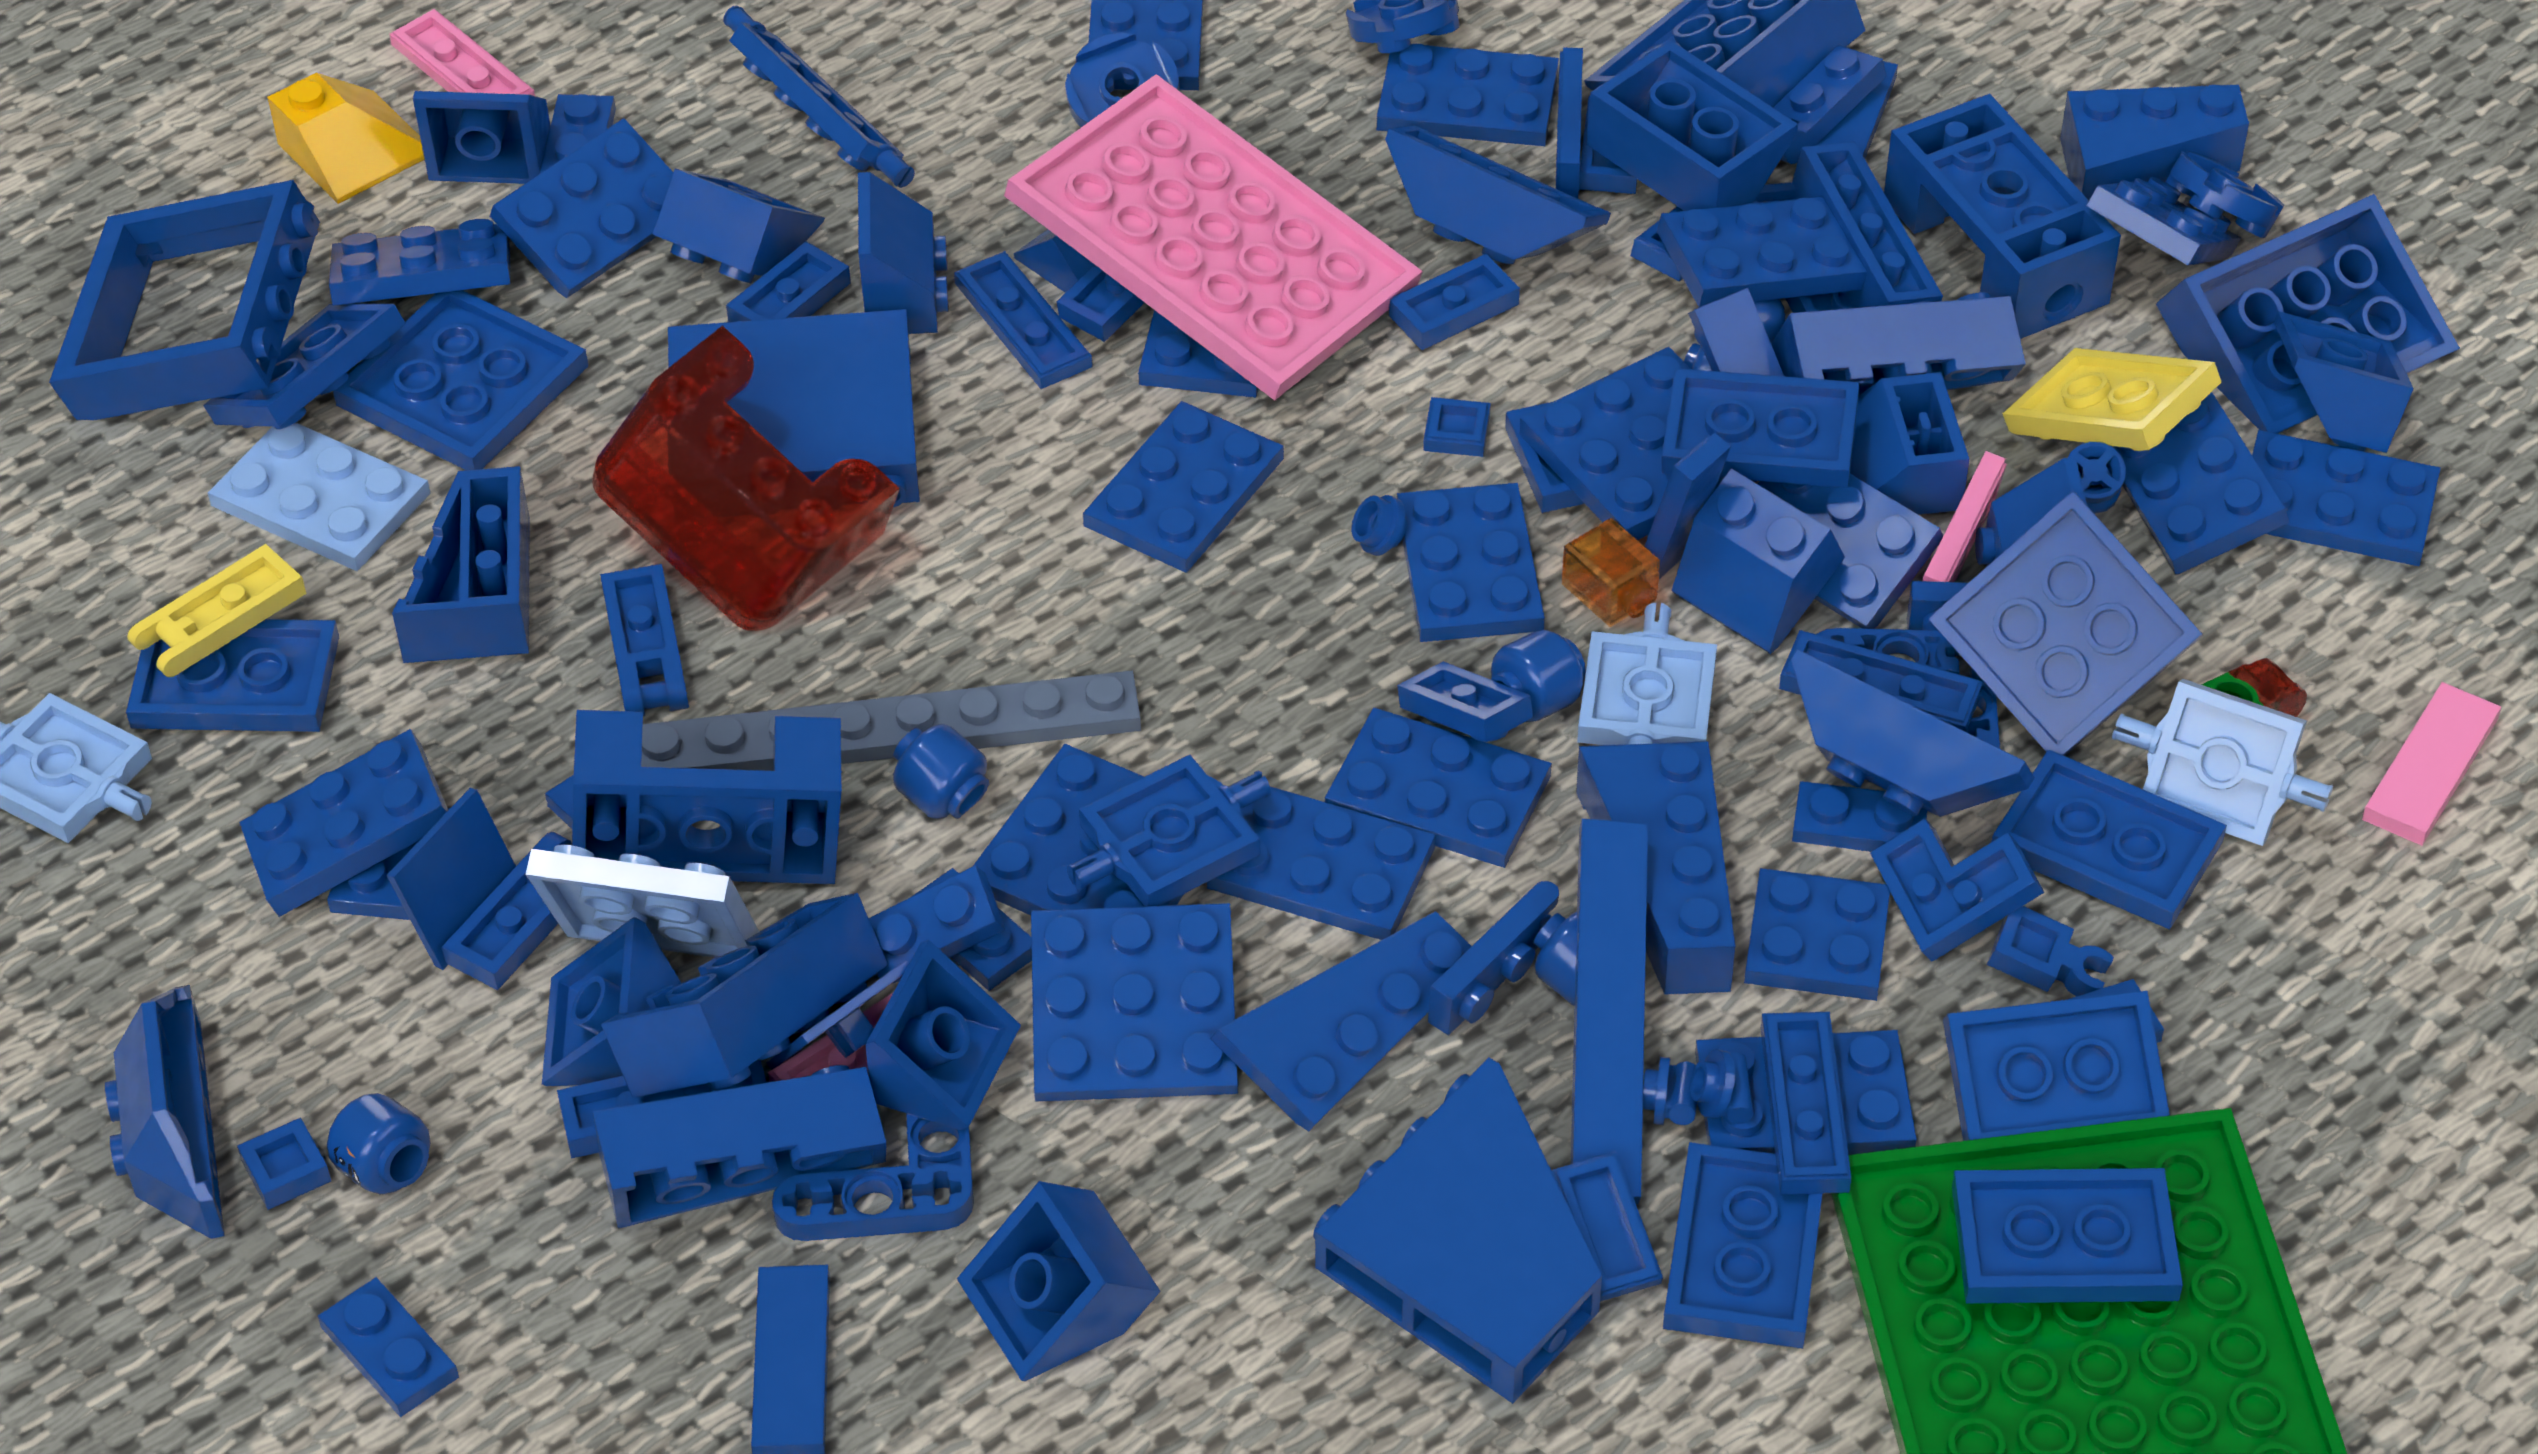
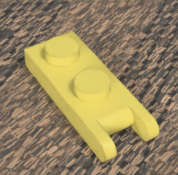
[127,544,306,677]

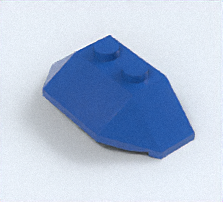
[1385,125,1611,264]
[1791,649,2035,817]
[105,985,225,1239]

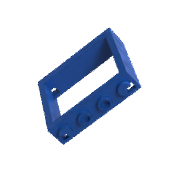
[49,180,320,420]

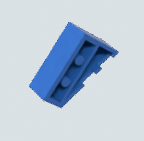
[2060,85,2249,200]
[392,466,530,663]

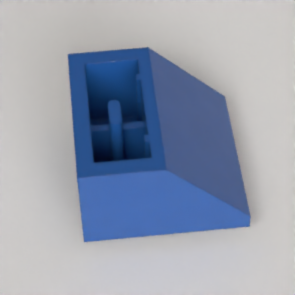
[1850,372,1970,515]

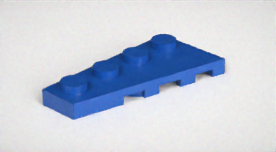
[1210,911,1472,1132]

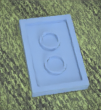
[208,423,431,571]

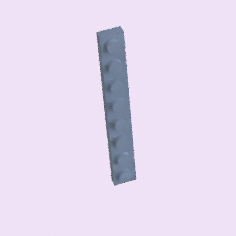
[641,670,1141,771]

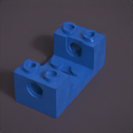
[1884,93,2121,339]
[572,710,842,884]

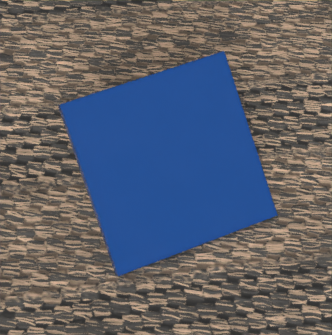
[387,788,516,970]
[766,960,909,1070]

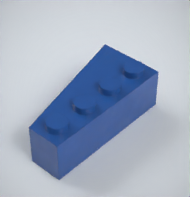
[1771,292,2026,395]
[1576,741,1736,994]
[601,893,888,1098]
[593,1065,887,1229]

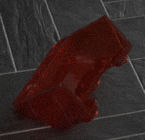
[592,325,900,631]

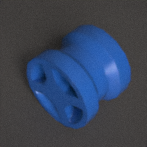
[2067,442,2126,514]

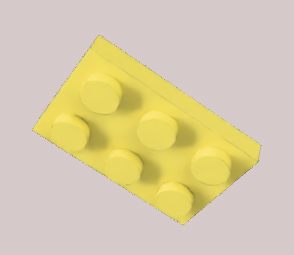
[2002,348,2222,451]

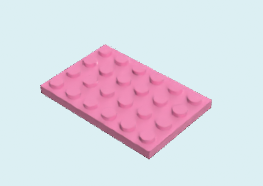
[1004,74,1423,401]

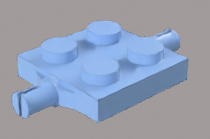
[1577,603,1717,745]
[2112,679,2333,846]
[0,693,152,843]

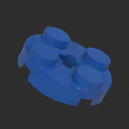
[1346,0,1460,53]
[1065,32,1180,127]
[2166,151,2285,238]

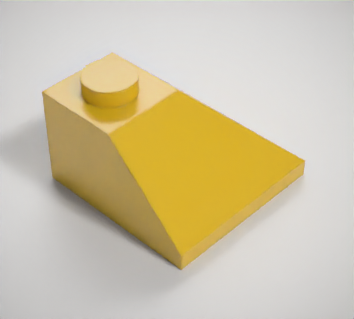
[267,72,425,204]

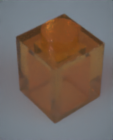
[1562,518,1660,627]

